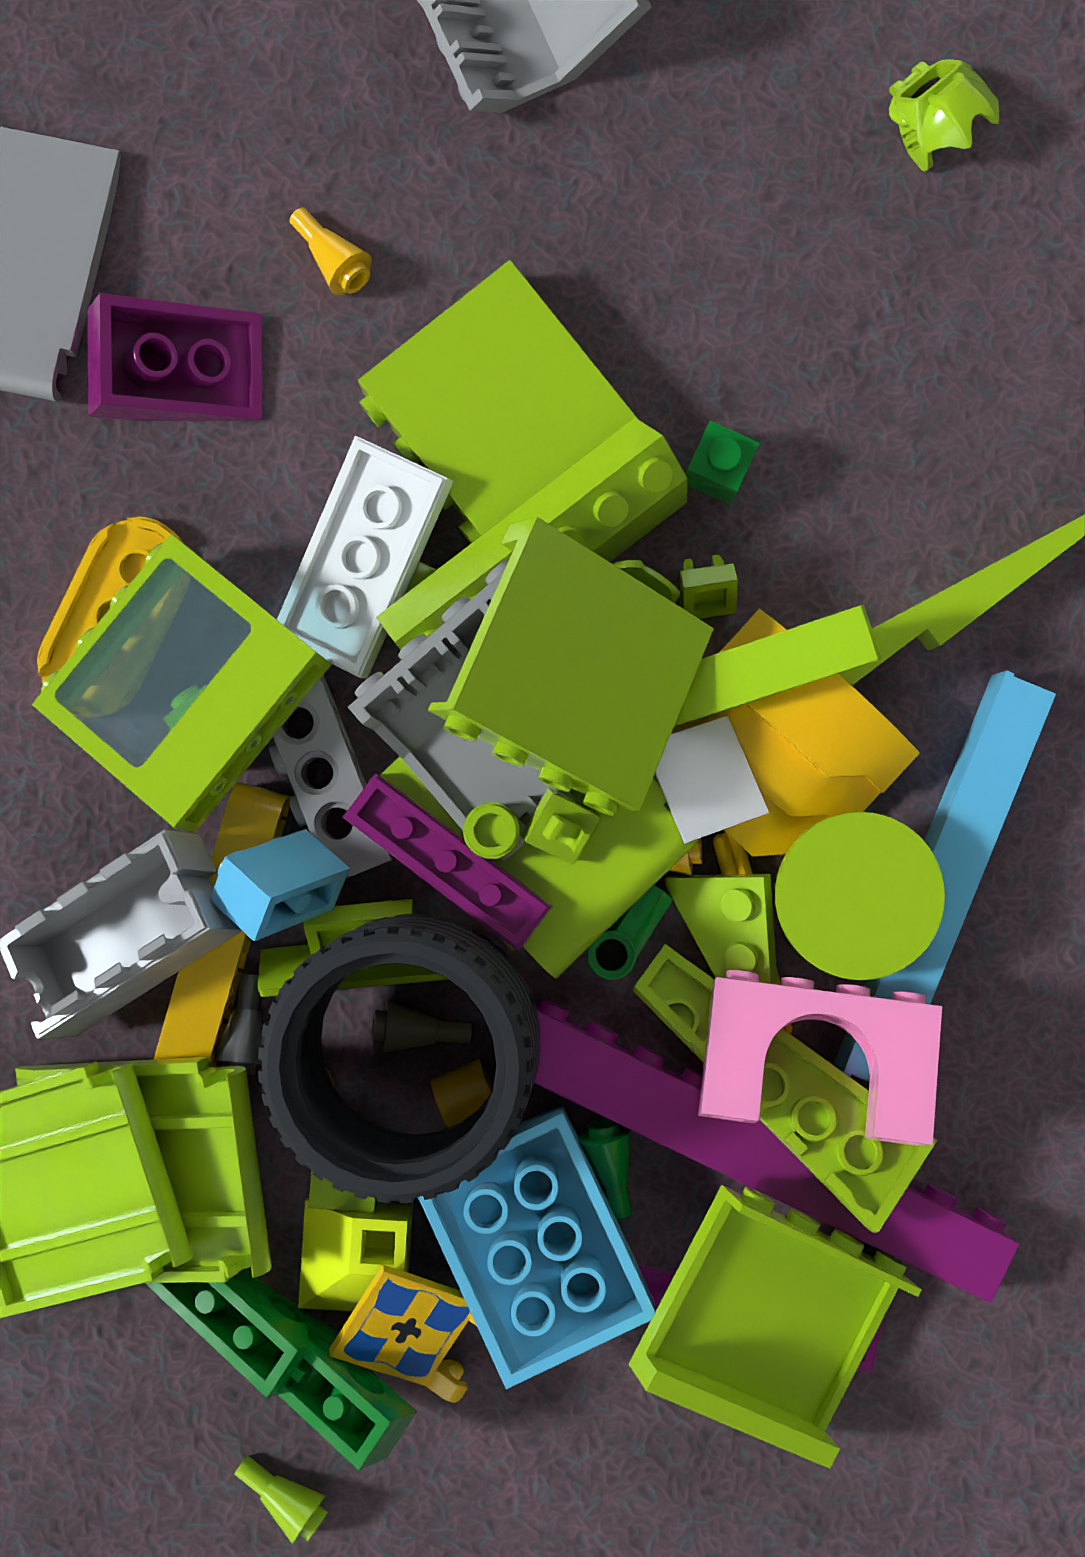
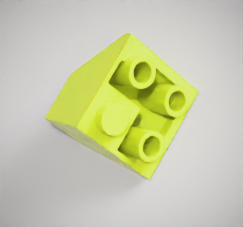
[298,1198,413,1311]

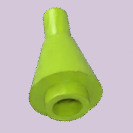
[234,1456,328,1545]

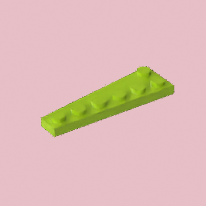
[632,944,937,1233]

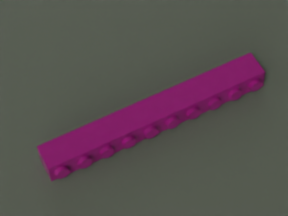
[531,997,1019,1303]

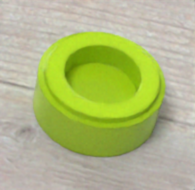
[463,802,521,859]

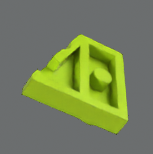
[665,874,777,984]

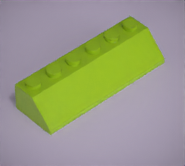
[376,417,687,650]

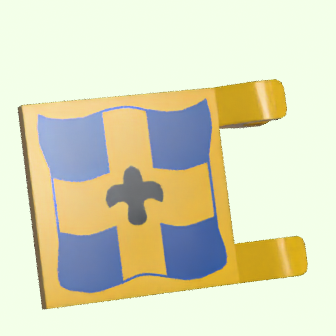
[329,1264,477,1403]

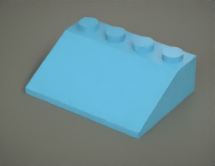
[418,1103,656,1389]

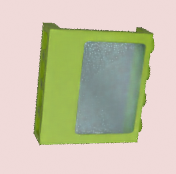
[32,534,332,833]

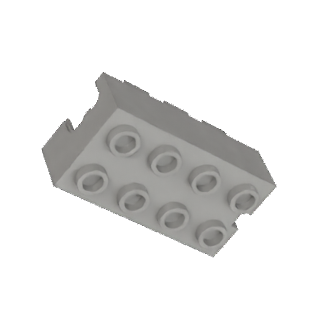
[0,830,242,1039]

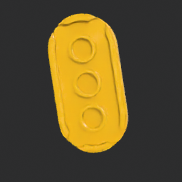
[37,516,192,719]

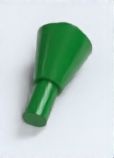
[578,1117,632,1219]

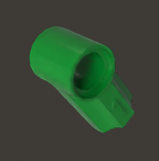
[586,885,673,980]

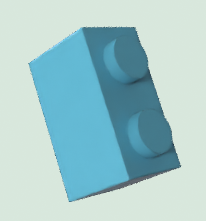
[210,829,350,941]

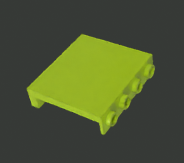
[358,260,638,544]
[428,517,714,816]
[628,1185,922,1469]

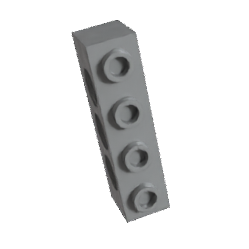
[269,675,396,878]

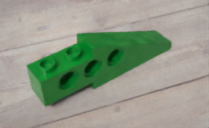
[145,1269,417,1470]

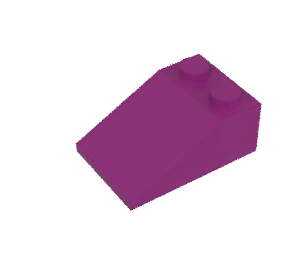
[87,293,262,421]

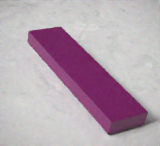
[343,773,553,951]

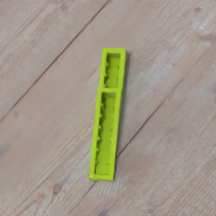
[838,515,1085,686]
[674,605,881,727]

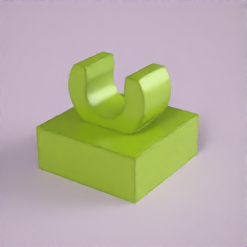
[680,555,738,619]
[521,787,601,865]

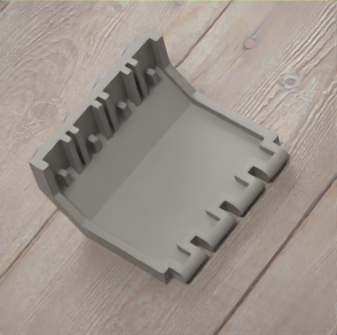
[417,0,652,113]
[348,558,576,861]

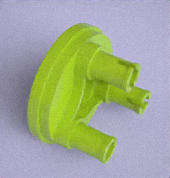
[773,812,945,980]

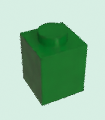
[685,420,759,504]

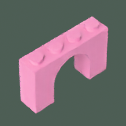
[698,970,942,1146]

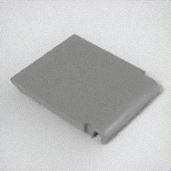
[0,127,121,402]

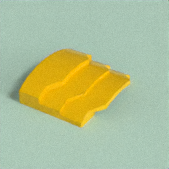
[671,608,920,856]

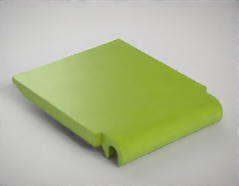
[381,756,699,979]
[15,1057,272,1283]
[0,1061,194,1318]

